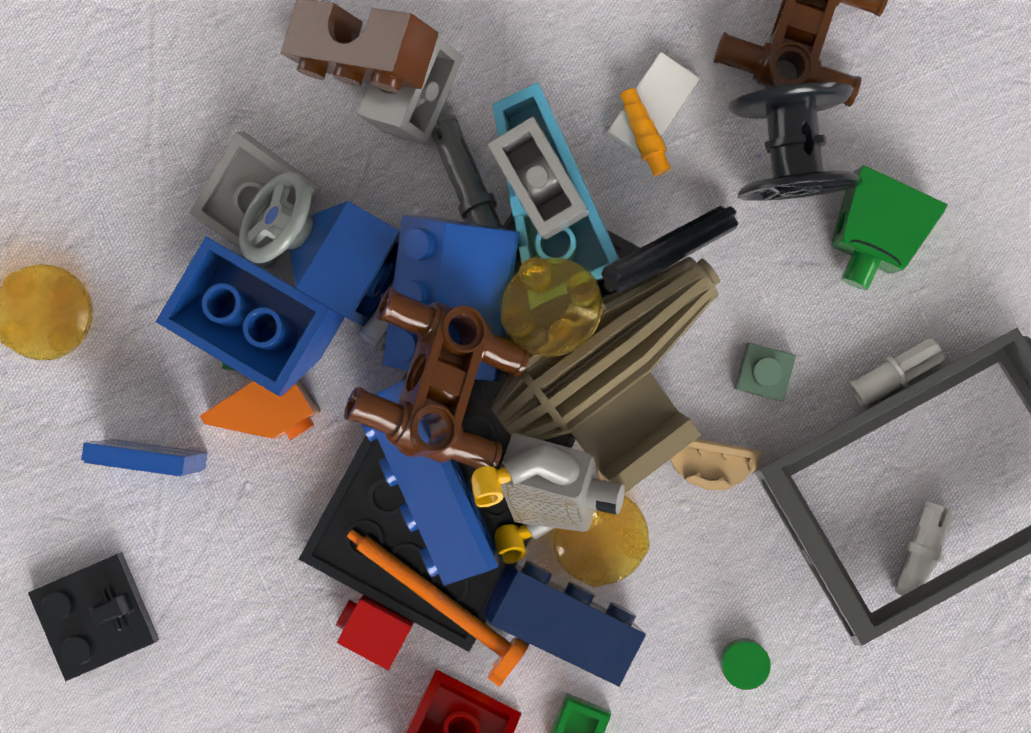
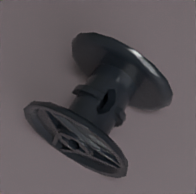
[728,82,863,201]

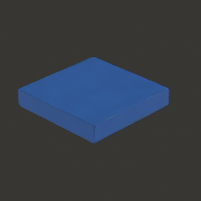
[81,439,208,477]

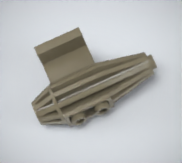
[489,256,720,494]

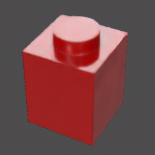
[335,595,414,671]

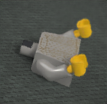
[471,433,625,564]

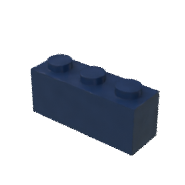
[482,560,646,687]

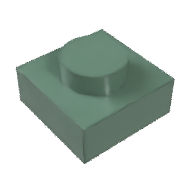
[734,343,796,402]

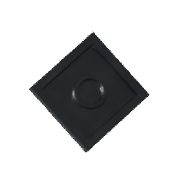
[28,552,159,682]

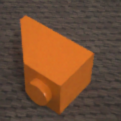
[200,379,321,441]

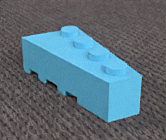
[492,82,620,310]

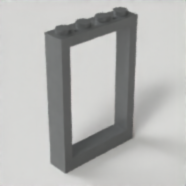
[755,328,1031,646]

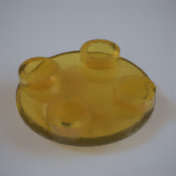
[501,257,603,357]
[0,264,93,360]
[552,495,650,587]

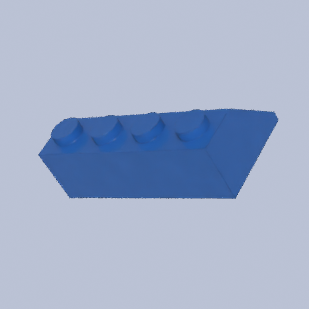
[361,379,500,586]

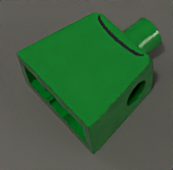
[831,165,948,290]

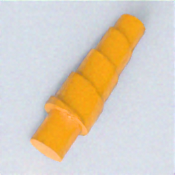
[620,88,671,177]

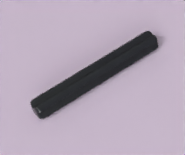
[601,206,738,293]

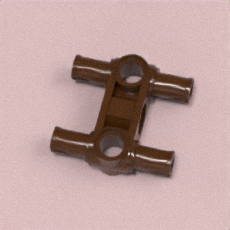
[713,0,888,107]
[344,288,530,469]

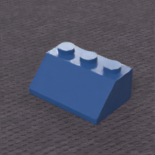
[383,215,520,381]
[155,236,345,397]

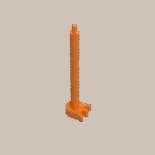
[347,529,530,687]

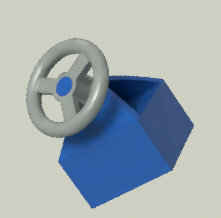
[239,172,400,327]

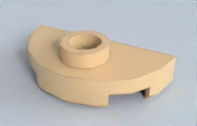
[670,439,763,490]

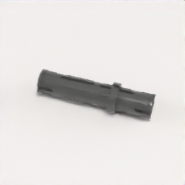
[431,115,503,229]

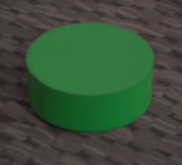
[720,639,771,690]

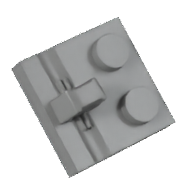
[189,132,322,269]

